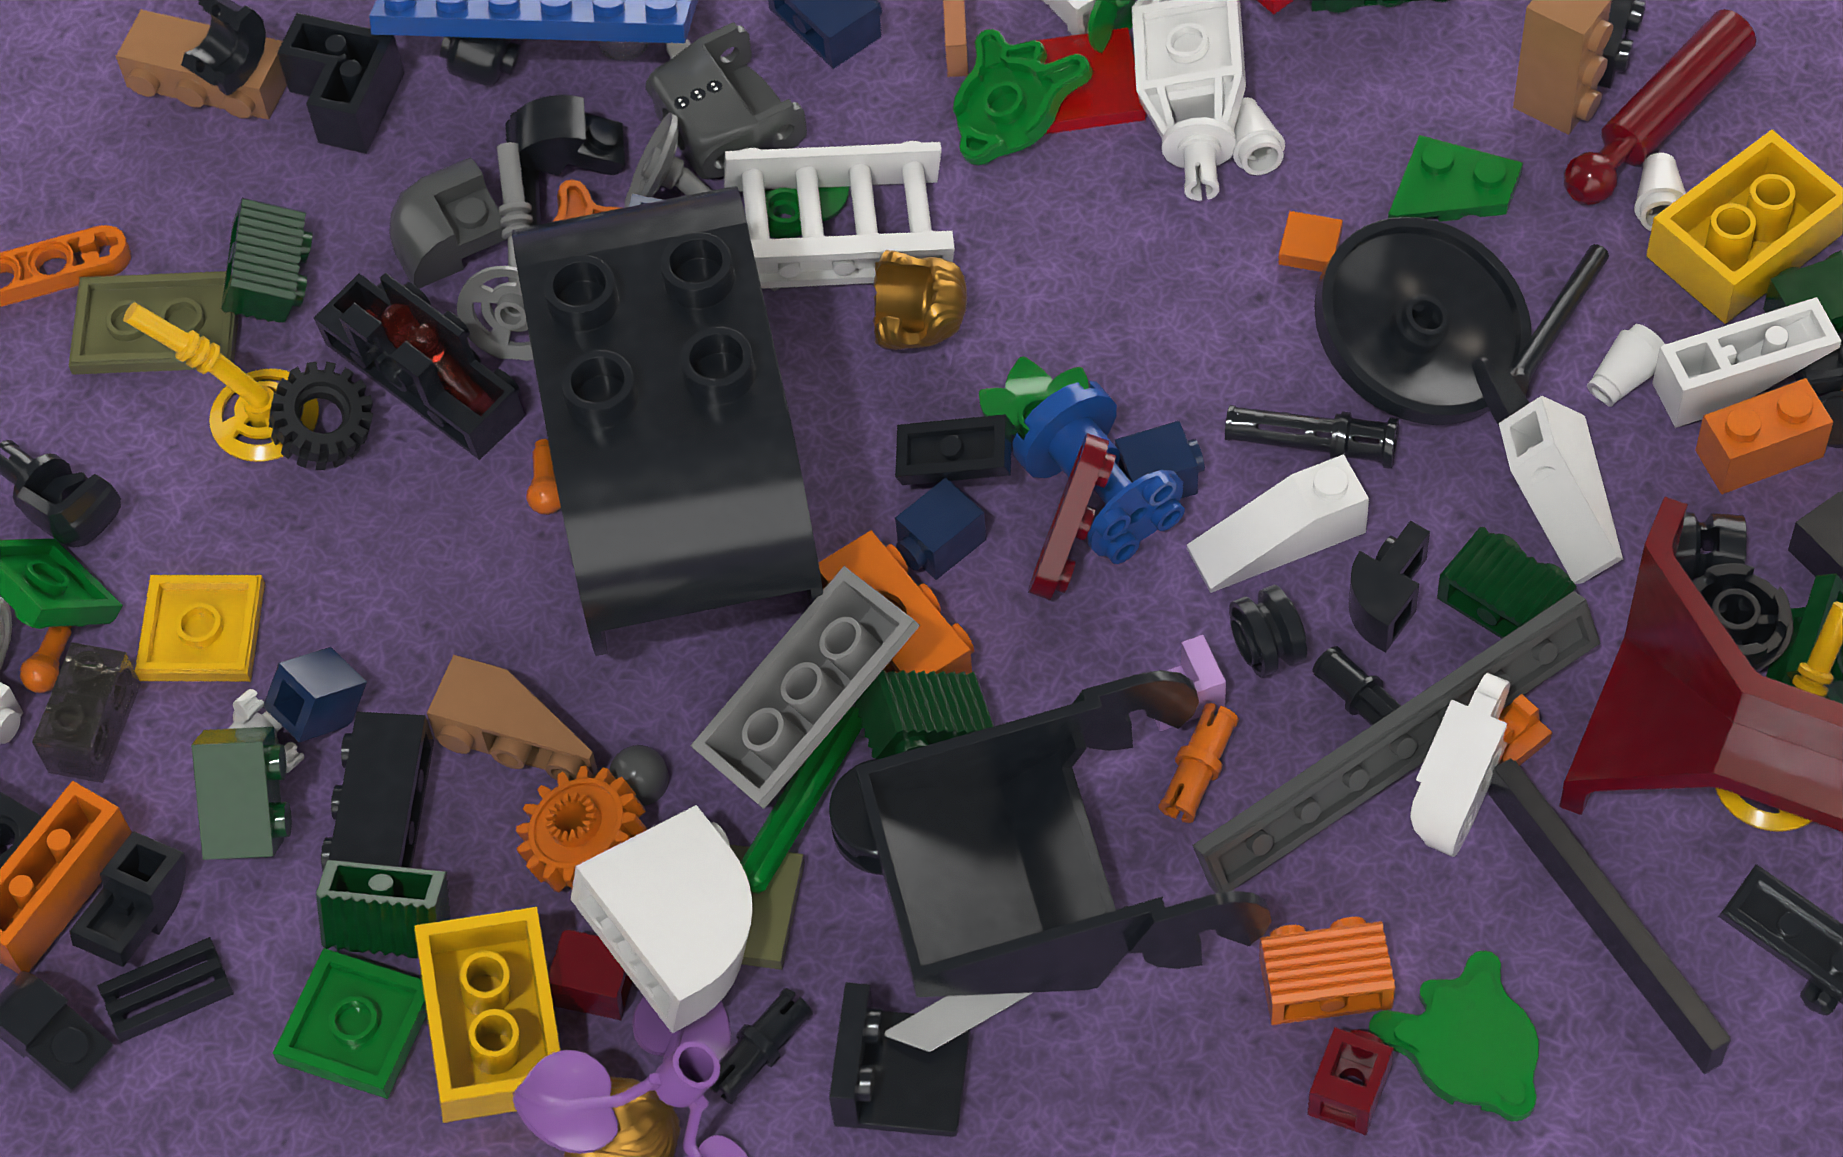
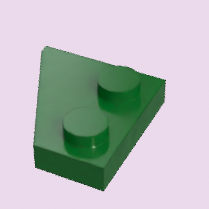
[1388,135,1523,222]

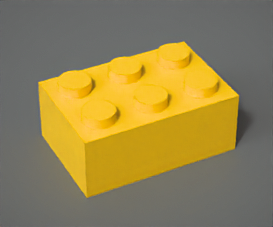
[1646,130,1843,324]
[414,907,560,1123]

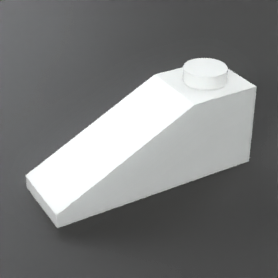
[1652,297,1841,428]
[1187,454,1369,593]

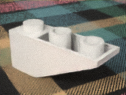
[1499,396,1623,584]

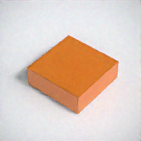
[1278,211,1343,272]

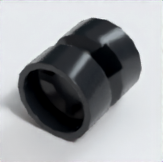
[1676,512,1747,582]

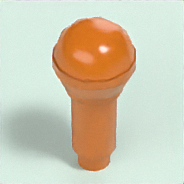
[526,439,561,515]
[20,626,72,693]

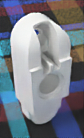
[1410,673,1510,857]

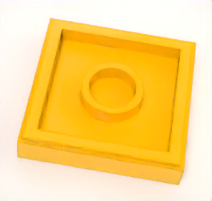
[135,575,265,682]

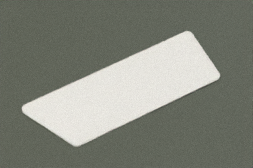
[885,993,1032,1052]

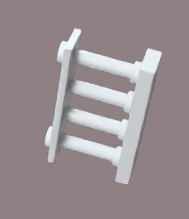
[724,141,955,289]

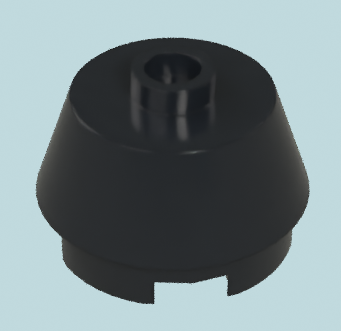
[1693,563,1793,672]

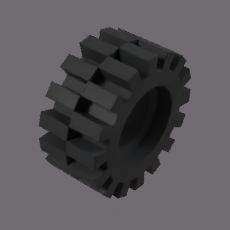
[269,361,373,470]

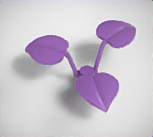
[513,997,748,1157]

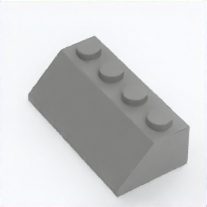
[690,566,920,809]

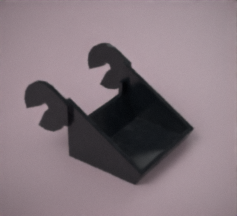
[855,670,1272,997]

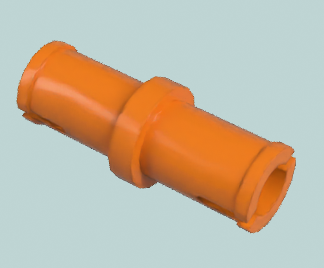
[1158,703,1239,823]

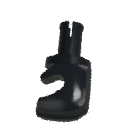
[0,440,121,548]

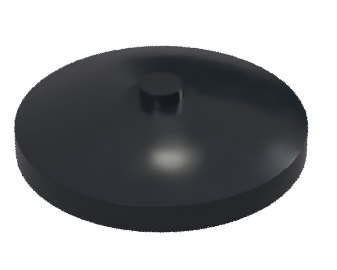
[1314,217,1532,425]

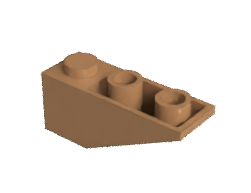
[427,655,598,780]

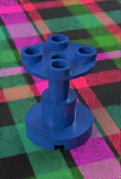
[1012,381,1185,564]

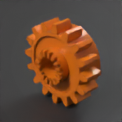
[516,766,647,893]

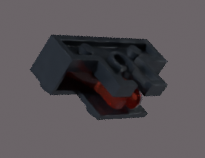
[313,272,525,460]

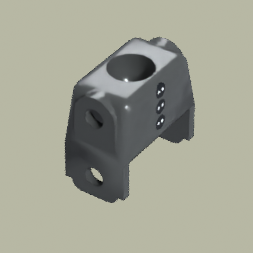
[645,22,807,179]

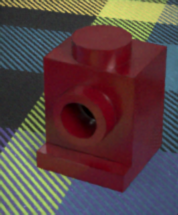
[1307,1027,1394,1136]

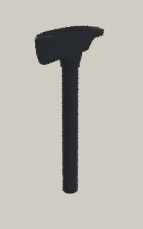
[1472,244,1609,426]

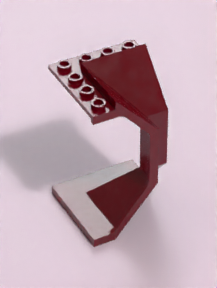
[1559,496,1843,832]

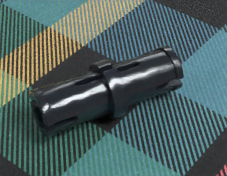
[710,988,813,1104]

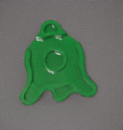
[953,29,1093,165]
[1369,950,1539,1121]

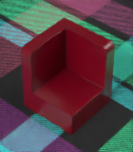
[548,929,633,1020]

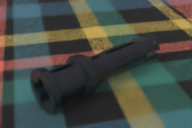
[1225,405,1399,469]

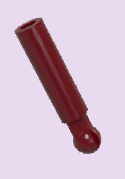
[1564,9,1757,205]

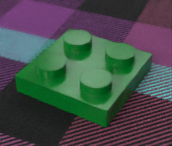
[0,538,123,629]
[273,948,427,1099]

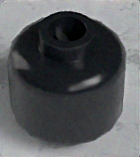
[440,37,521,86]

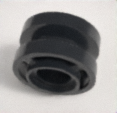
[1229,585,1307,677]

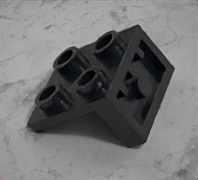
[829,982,971,1137]

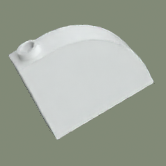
[571,805,752,1034]

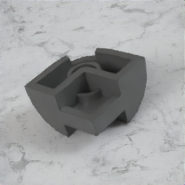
[389,157,506,289]

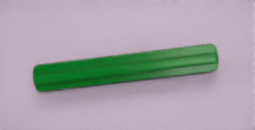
[740,706,862,894]

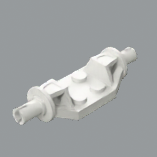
[1132,0,1246,201]

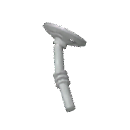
[624,113,780,292]
[457,143,534,361]

